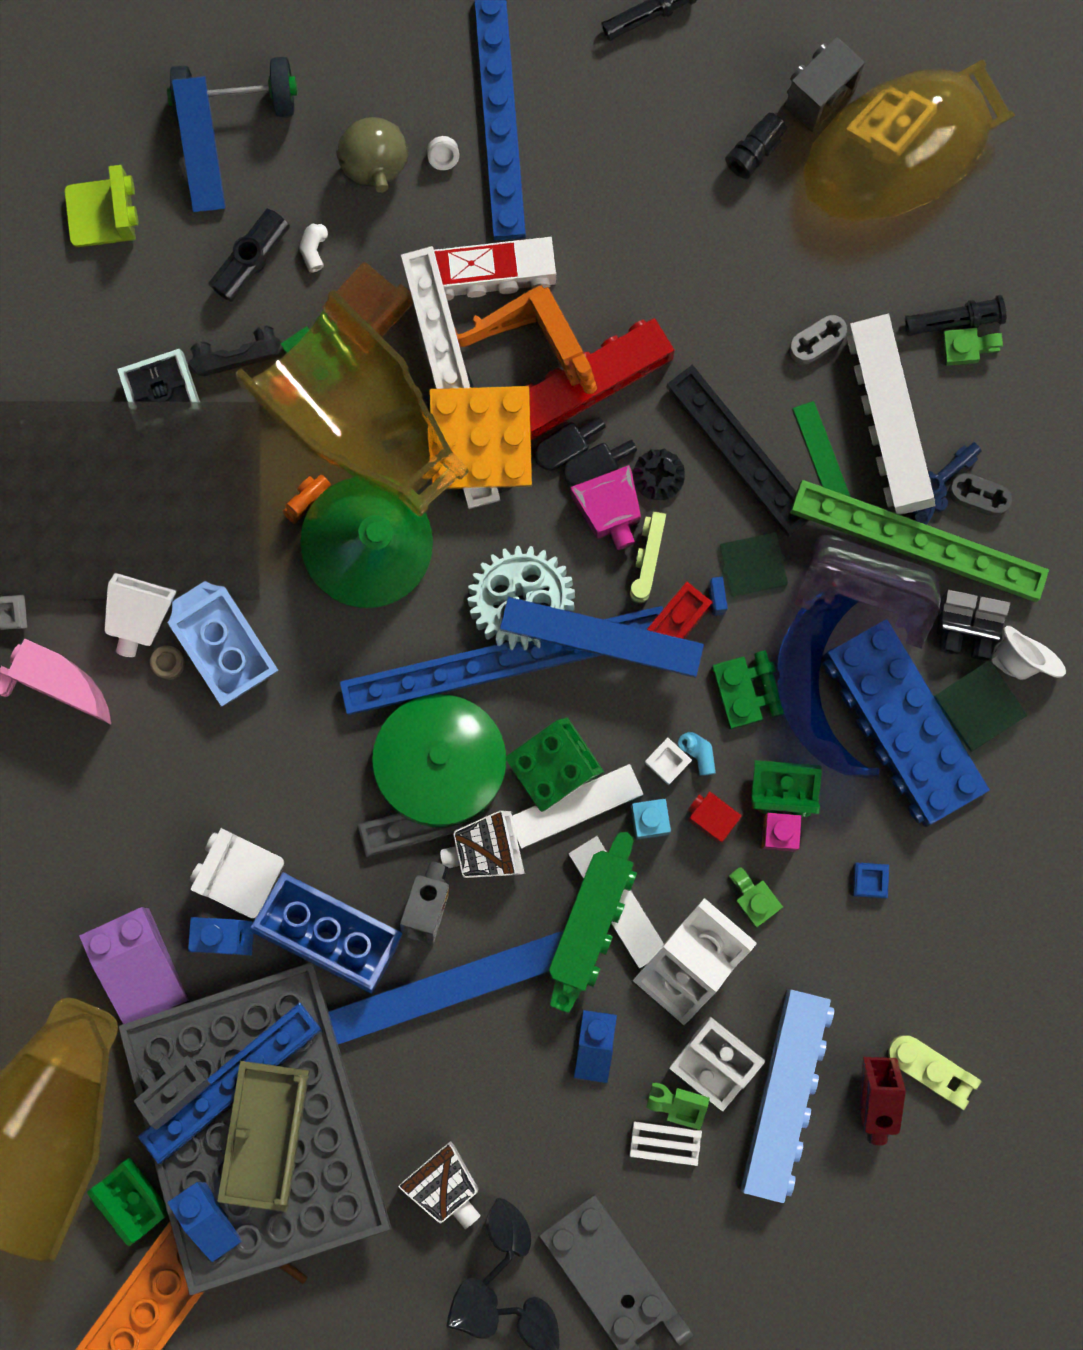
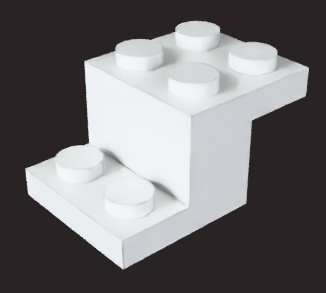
[633,898,757,1025]

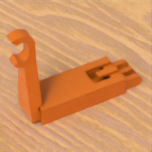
[454,285,597,394]

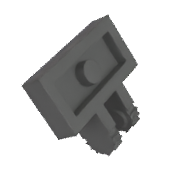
[134,1052,210,1130]

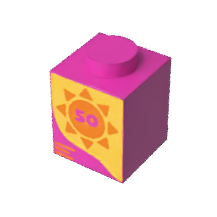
[761,813,801,852]

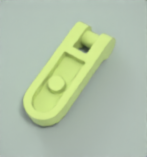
[630,511,666,604]
[888,1036,982,1110]

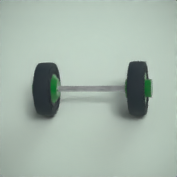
[167,57,298,125]

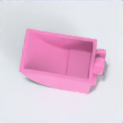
[0,638,111,725]

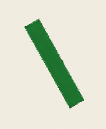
[793,401,851,497]

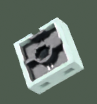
[117,349,204,435]

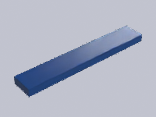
[500,597,704,678]
[137,1002,322,1164]

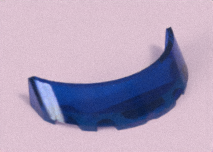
[777,576,880,780]

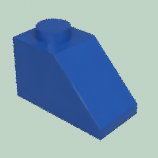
[167,1182,242,1262]

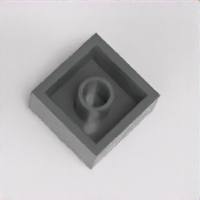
[785,37,865,132]

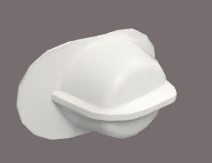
[991,626,1066,680]

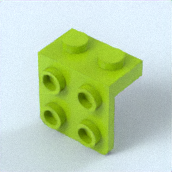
[65,165,139,248]

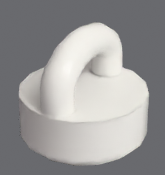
[427,136,460,170]

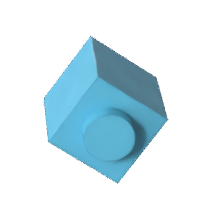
[631,799,671,840]

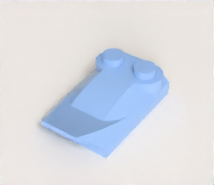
[167,581,279,707]

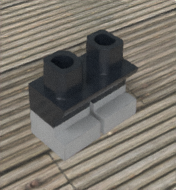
[937,590,1010,661]

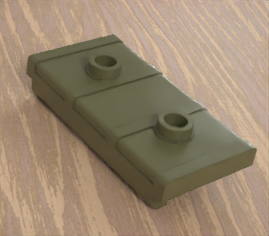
[217,1061,310,1212]

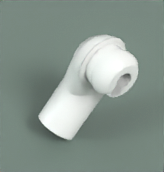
[299,223,328,273]

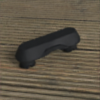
[189,326,281,376]

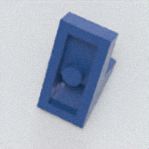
[574,1010,617,1083]

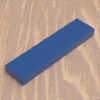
[172,76,226,212]

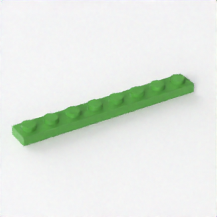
[790,480,1049,602]

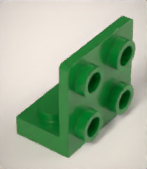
[506,717,604,812]

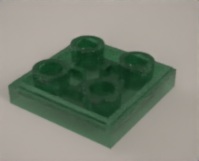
[934,660,1027,752]

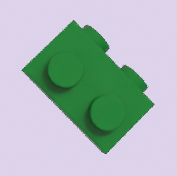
[751,760,822,817]
[87,1158,168,1246]

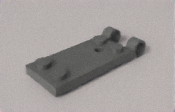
[539,1194,694,1350]

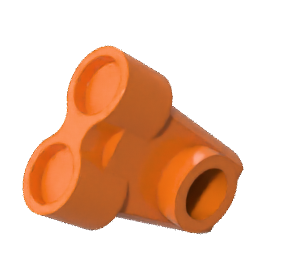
[283,475,331,524]

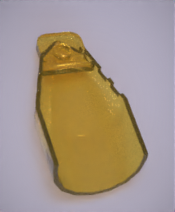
[0,997,118,1263]

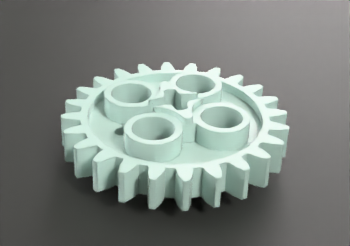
[468,546,575,651]

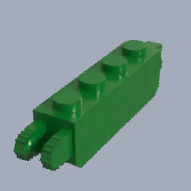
[549,831,637,1013]

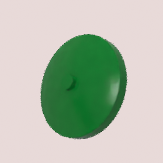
[372,694,506,827]

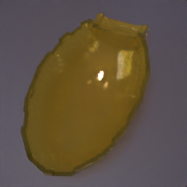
[803,59,1015,222]

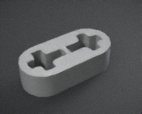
[790,315,847,365]

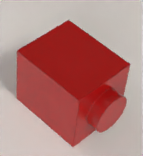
[687,792,742,845]

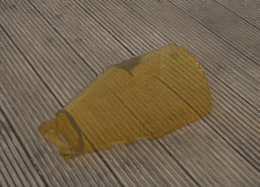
[236,289,469,516]

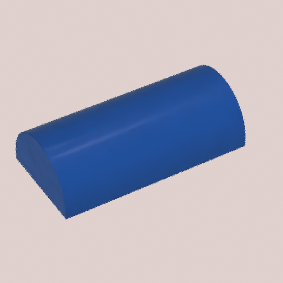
[250,872,403,994]

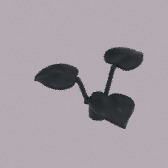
[447,1198,560,1350]

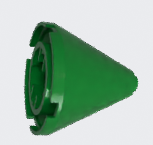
[300,476,433,608]

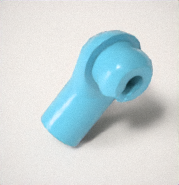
[678,732,716,776]

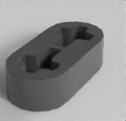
[949,473,1012,517]

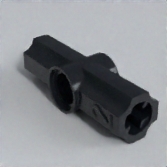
[208,208,290,302]

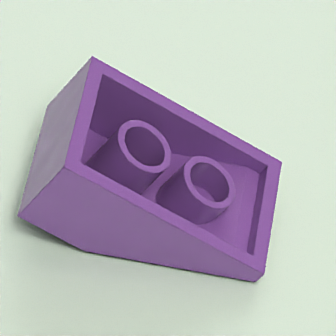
[79,907,189,1024]

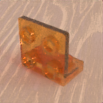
[323,262,413,350]

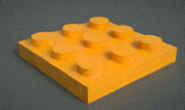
[430,386,532,489]

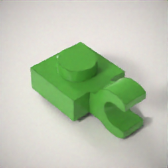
[943,328,1003,366]
[728,867,783,927]
[646,1083,710,1130]

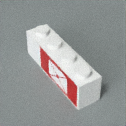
[434,237,556,301]

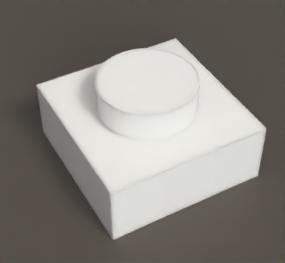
[644,738,692,785]

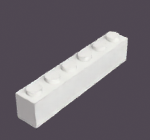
[846,313,936,515]

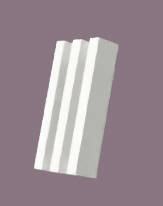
[629,1121,702,1166]

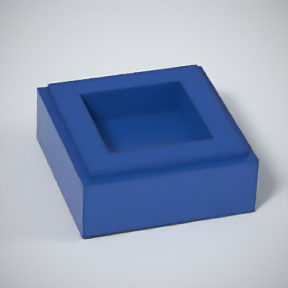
[708,576,728,616]
[853,862,889,899]

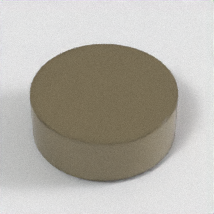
[150,646,185,680]

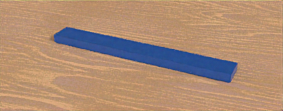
[329,930,564,1045]

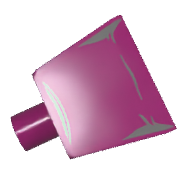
[571,465,641,550]

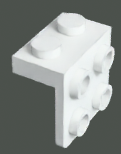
[190,828,284,918]

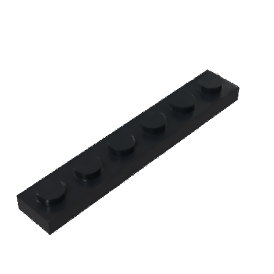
[666,364,810,537]

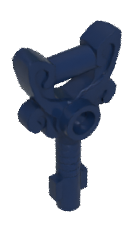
[911,442,982,525]

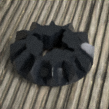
[633,448,685,500]

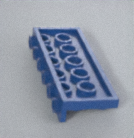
[823,619,990,827]

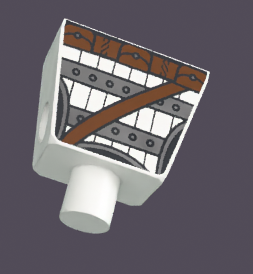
[440,811,525,878]
[399,1141,481,1229]

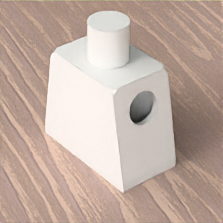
[105,573,176,657]

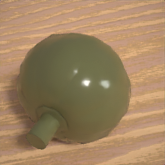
[336,117,408,193]

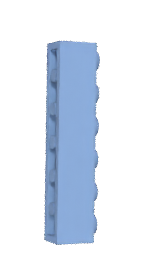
[740,989,834,1203]

